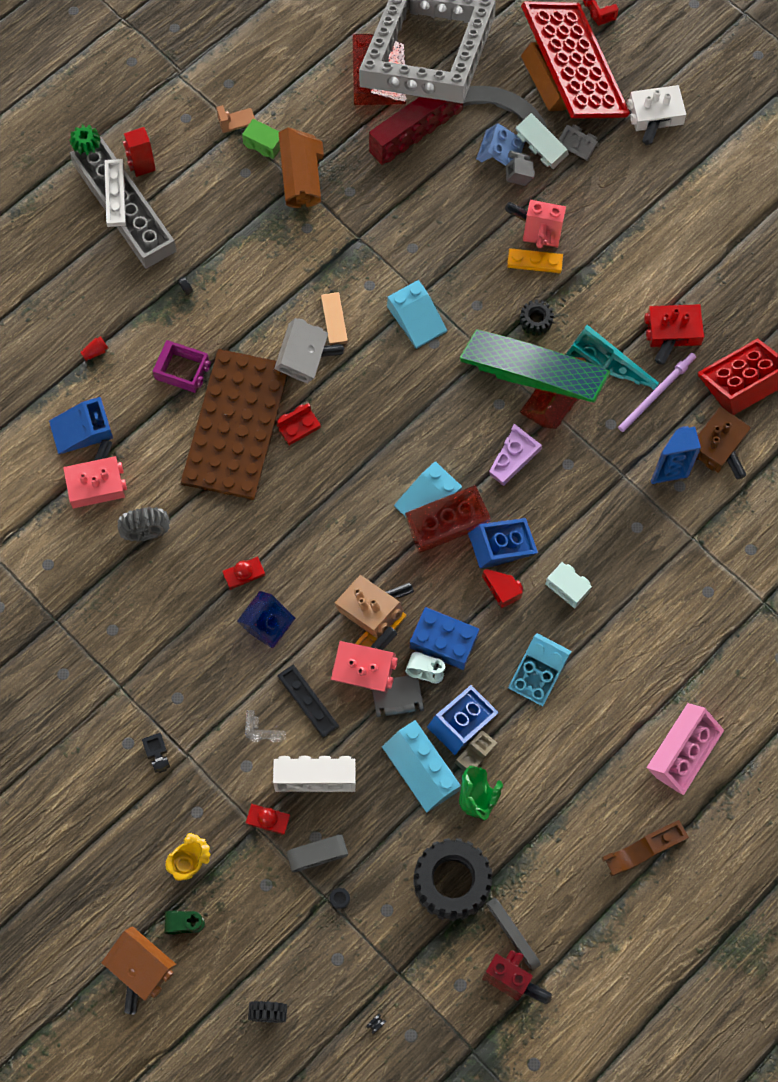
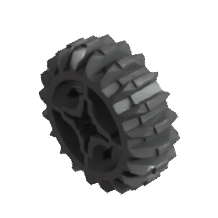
[117,507,170,542]

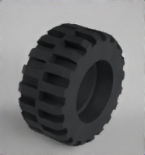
[413,838,493,921]

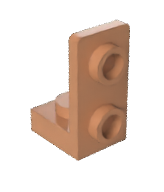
[216,105,255,133]

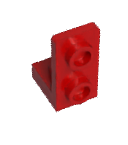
[583,0,619,26]

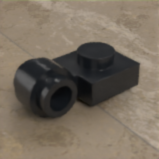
[142,732,170,773]

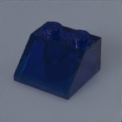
[237,591,296,649]

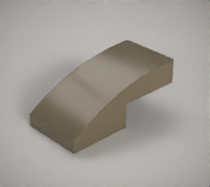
[455,730,497,771]

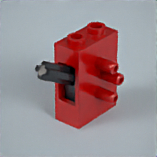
[644,304,704,365]

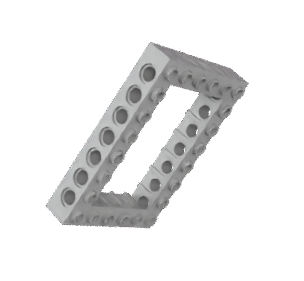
[359,0,496,103]

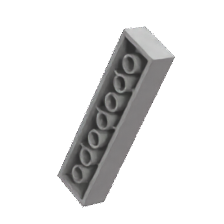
[70,136,177,269]

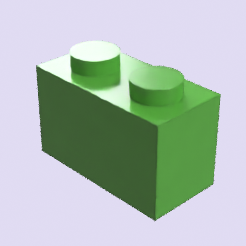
[242,119,280,159]

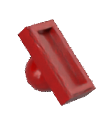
[222,557,265,590]
[246,804,290,835]

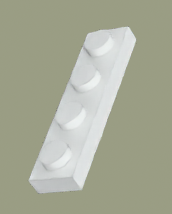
[105,159,126,227]

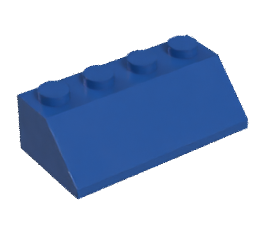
[651,426,701,484]

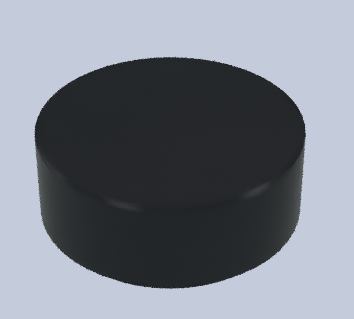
[178,276,193,295]
[330,888,350,909]

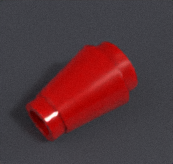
[80,336,109,361]

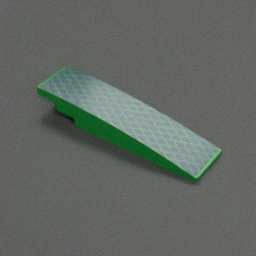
[460,329,610,403]

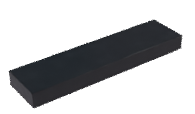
[277,664,339,739]

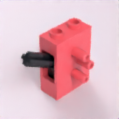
[505,200,566,248]
[63,439,127,509]
[331,627,398,693]

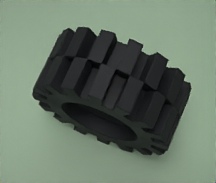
[520,300,554,336]
[248,1001,287,1023]

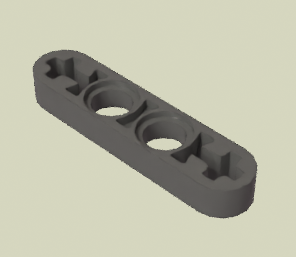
[486,897,541,971]

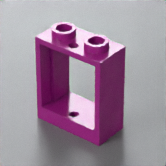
[152,340,211,393]

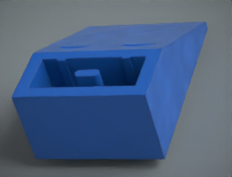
[49,397,113,454]

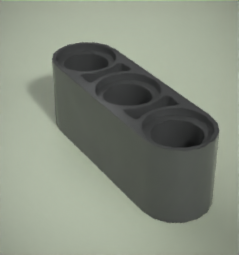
[286,835,349,872]

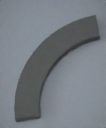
[463,86,547,128]

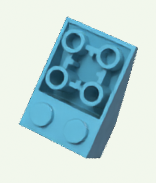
[508,633,572,706]

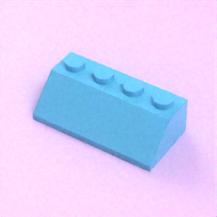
[382,720,461,813]

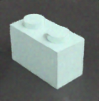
[545,562,592,608]

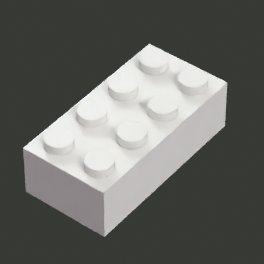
[273,756,356,792]

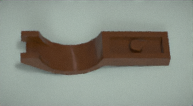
[602,820,689,877]

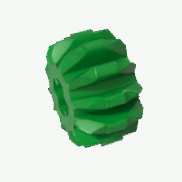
[69,124,101,156]

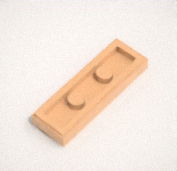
[321,292,348,345]

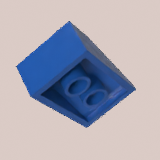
[468,518,538,568]
[427,685,499,755]

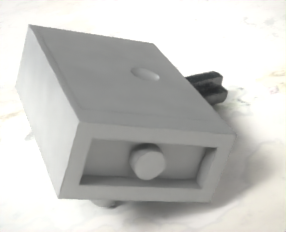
[274,318,344,384]

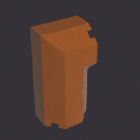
[279,127,324,208]

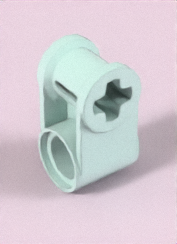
[406,652,445,683]

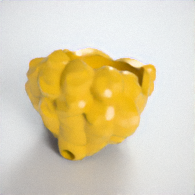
[165,833,210,881]

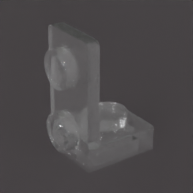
[245,710,286,742]

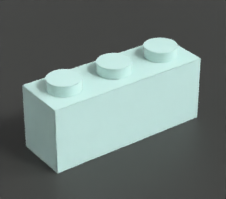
[516,113,569,169]

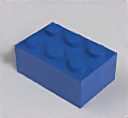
[410,607,479,670]

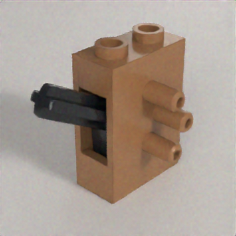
[335,575,414,639]

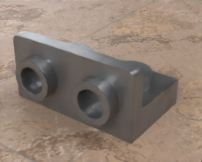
[559,124,599,161]

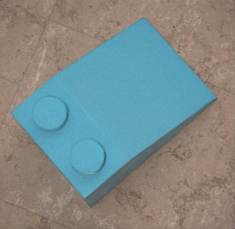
[387,280,447,349]
[394,461,462,532]

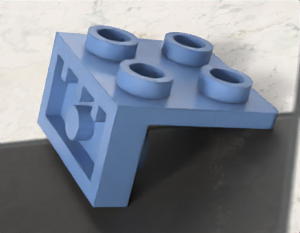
[476,123,525,166]

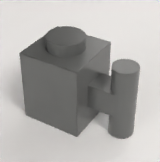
[506,150,535,186]

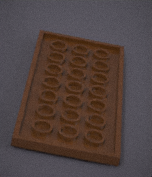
[181,349,288,500]

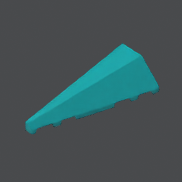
[565,325,659,390]

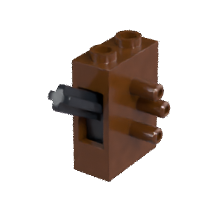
[696,407,751,480]

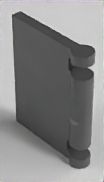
[372,676,424,717]

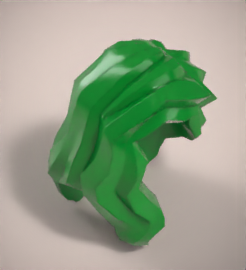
[459,766,503,821]

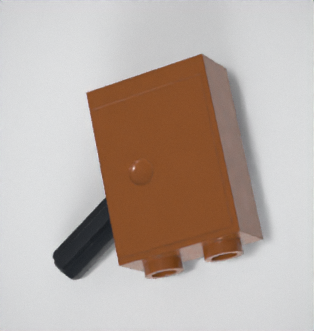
[101,926,176,1015]

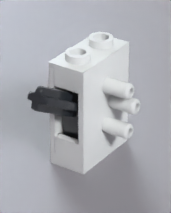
[627,85,686,146]

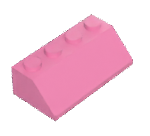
[647,703,724,795]

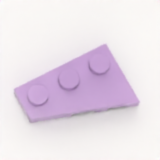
[489,424,542,486]

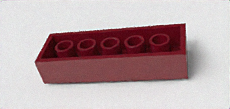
[369,97,463,165]

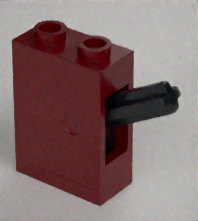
[482,950,552,1005]

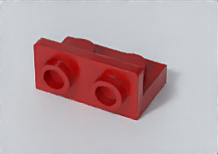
[277,403,321,446]

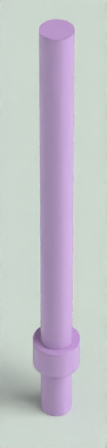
[618,353,696,432]

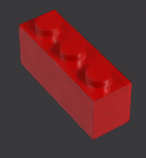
[122,127,156,177]

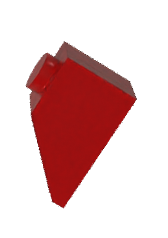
[482,569,523,609]

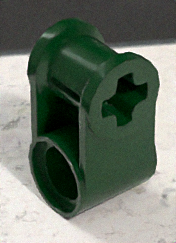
[164,911,205,935]

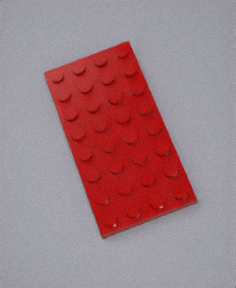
[521,1,630,118]

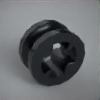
[366,1013,387,1034]

